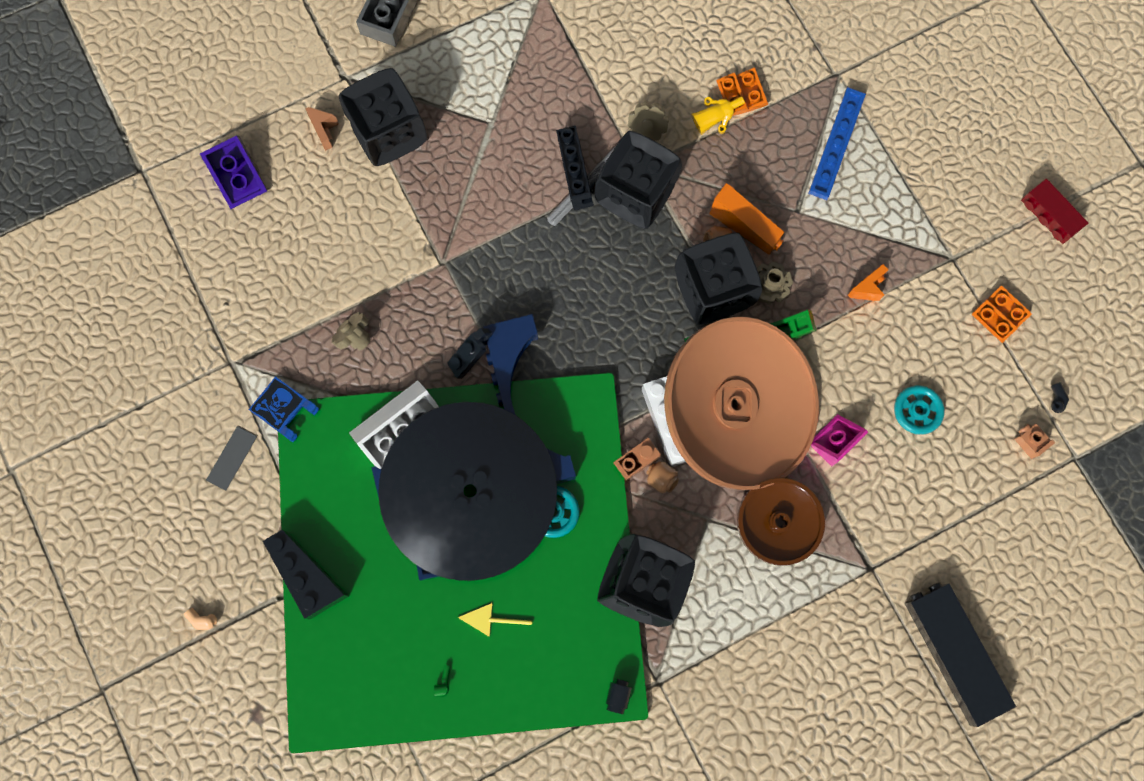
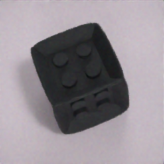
[339,68,427,166]
[595,131,682,229]
[675,233,762,325]
[597,534,695,627]

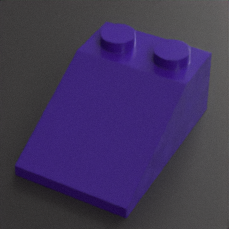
[200,135,267,209]

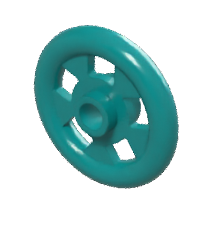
[894,385,945,435]
[545,486,580,538]

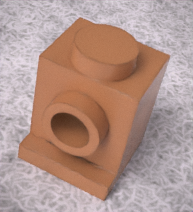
[1014,424,1055,459]

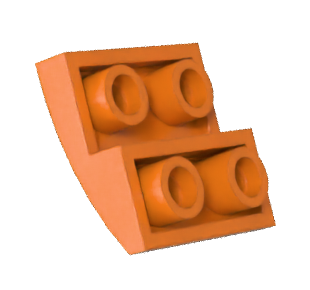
[716,67,769,116]
[971,285,1032,343]

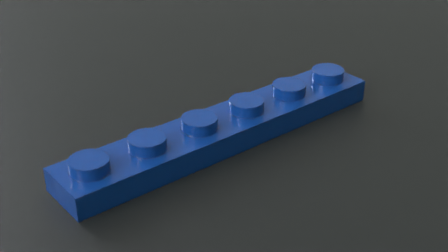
[808,87,866,200]

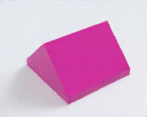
[811,414,868,467]

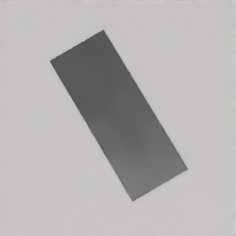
[206,426,257,491]

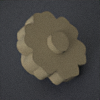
[628,102,669,141]
[757,262,793,304]
[332,312,371,351]

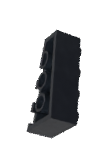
[263,530,349,619]

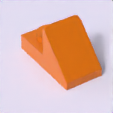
[848,264,888,301]

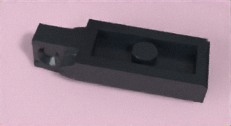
[447,327,493,379]

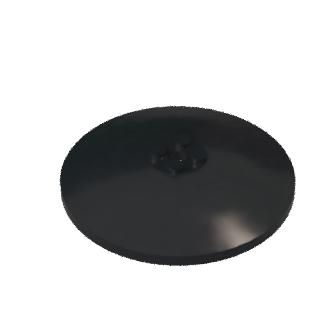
[378,402,557,581]

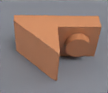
[305,107,339,151]

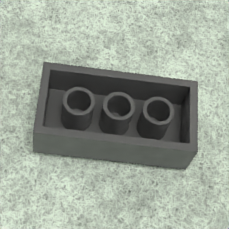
[356,0,418,47]

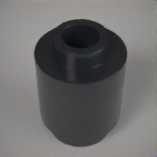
[606,679,632,714]

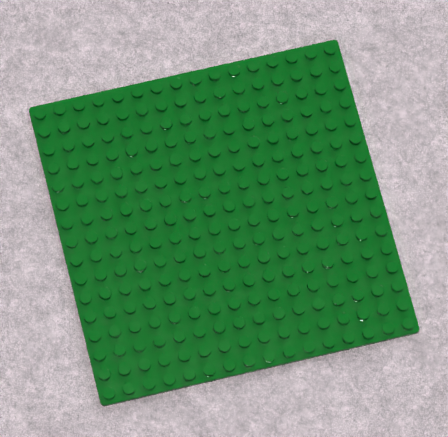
[278,373,648,754]

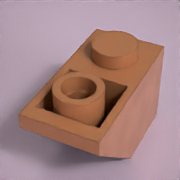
[613,438,661,480]

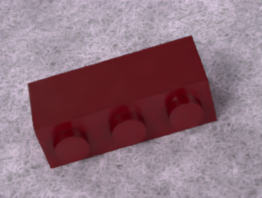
[1021,178,1089,244]

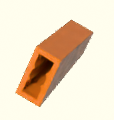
[710,183,784,255]

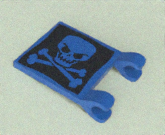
[248,376,319,442]

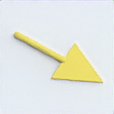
[458,603,533,637]

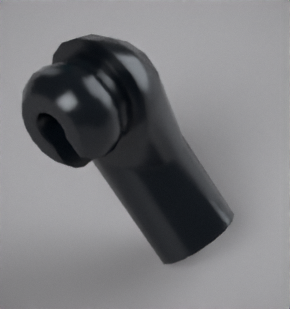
[1051,382,1069,413]

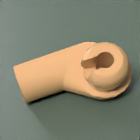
[184,608,217,630]

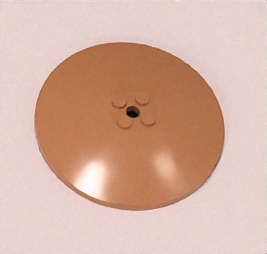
[664,317,819,490]

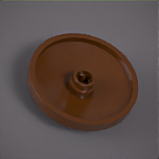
[737,478,825,566]

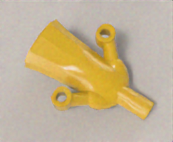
[691,96,745,135]

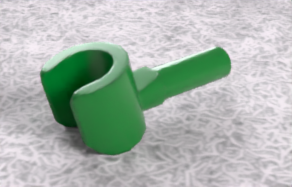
[434,665,450,697]

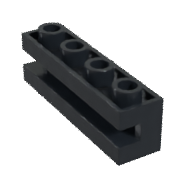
[556,125,594,211]

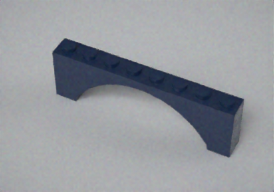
[483,314,576,484]

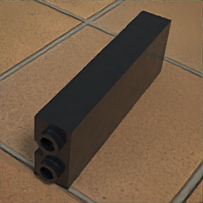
[905,582,1016,727]

